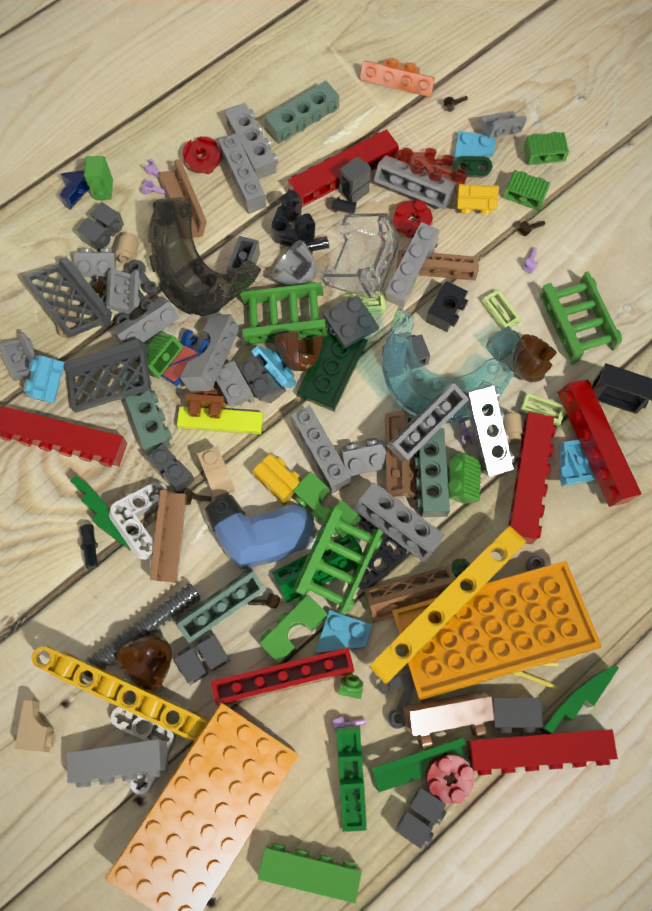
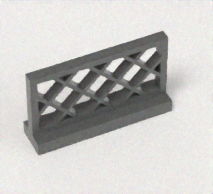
[23,256,112,338]
[64,339,151,413]

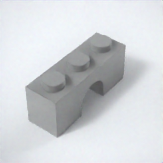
[111,296,180,344]

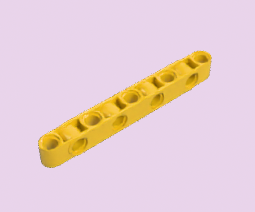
[369,526,527,684]
[31,646,209,741]

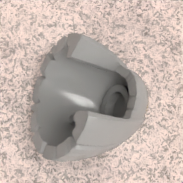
[271,240,317,286]

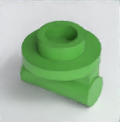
[338,674,364,699]

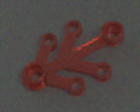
[397,148,467,186]

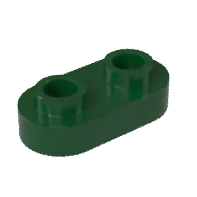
[453,156,492,178]

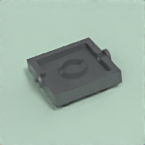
[322,294,379,349]

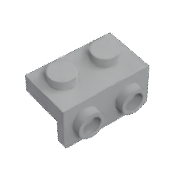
[479,111,527,139]
[74,248,116,277]
[106,268,141,314]
[0,332,39,381]
[216,360,255,409]
[340,438,386,476]

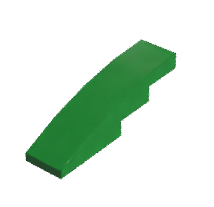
[70,475,131,551]
[539,665,619,734]
[336,725,367,832]

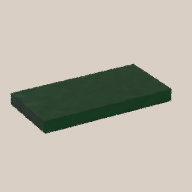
[296,327,368,412]

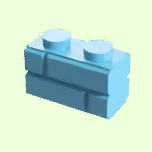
[23,355,65,403]

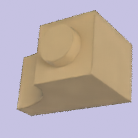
[197,446,235,499]
[14,700,55,752]

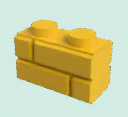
[456,184,499,214]
[252,454,302,505]

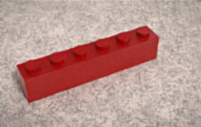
[288,129,399,207]
[557,379,642,507]
[0,406,128,467]
[508,412,556,544]
[211,647,355,706]
[467,729,618,775]

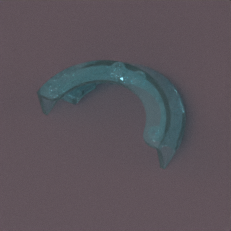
[382,307,515,424]

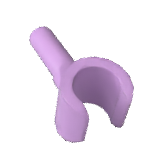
[143,159,159,178]
[141,180,166,195]
[523,247,538,274]
[459,417,474,445]
[331,716,366,731]

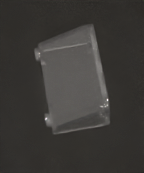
[320,213,399,299]

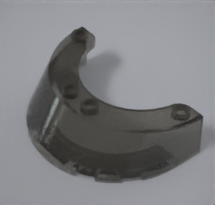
[148,197,261,316]

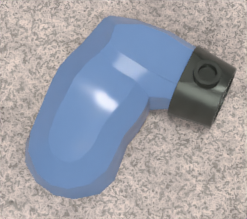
[205,495,316,569]

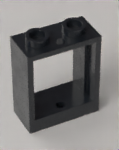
[592,363,652,414]

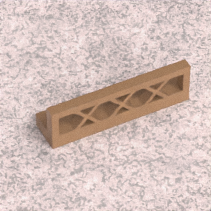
[159,159,207,239]
[397,250,479,281]
[385,410,418,500]
[150,490,187,583]
[364,566,456,623]

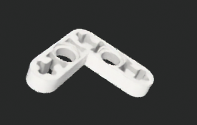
[109,482,167,560]
[111,707,175,794]

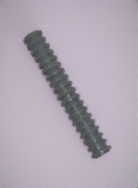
[84,583,201,680]

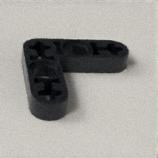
[358,514,407,590]

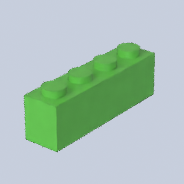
[258,843,362,904]

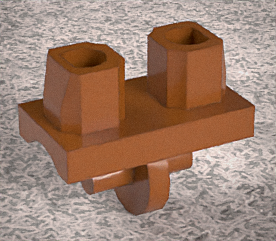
[185,390,226,419]

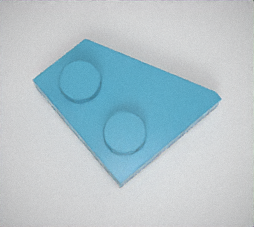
[454,131,496,162]
[252,346,297,389]
[558,440,595,487]
[315,610,372,654]

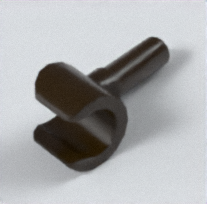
[443,96,468,112]
[517,221,545,236]
[92,276,106,295]
[182,490,211,505]
[248,593,281,609]

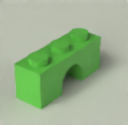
[293,472,361,538]
[259,595,328,665]

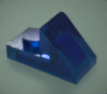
[59,170,89,210]

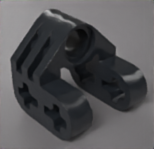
[272,190,316,247]

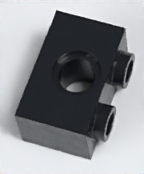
[426,281,469,332]

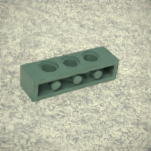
[264,81,339,144]
[120,368,173,456]
[414,428,450,517]
[176,568,266,643]

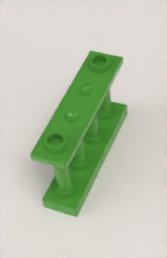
[539,271,622,364]
[240,282,327,345]
[292,507,383,615]

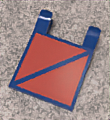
[161,329,210,387]

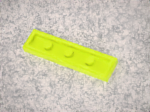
[177,406,264,435]

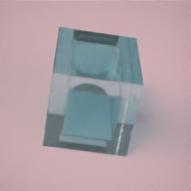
[486,326,520,362]

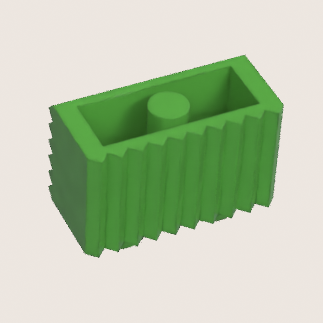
[524,132,569,165]
[84,156,113,201]
[503,170,551,211]
[135,332,184,379]
[448,453,482,504]

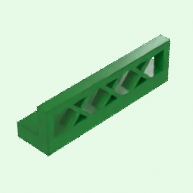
[272,534,363,603]
[371,738,469,792]

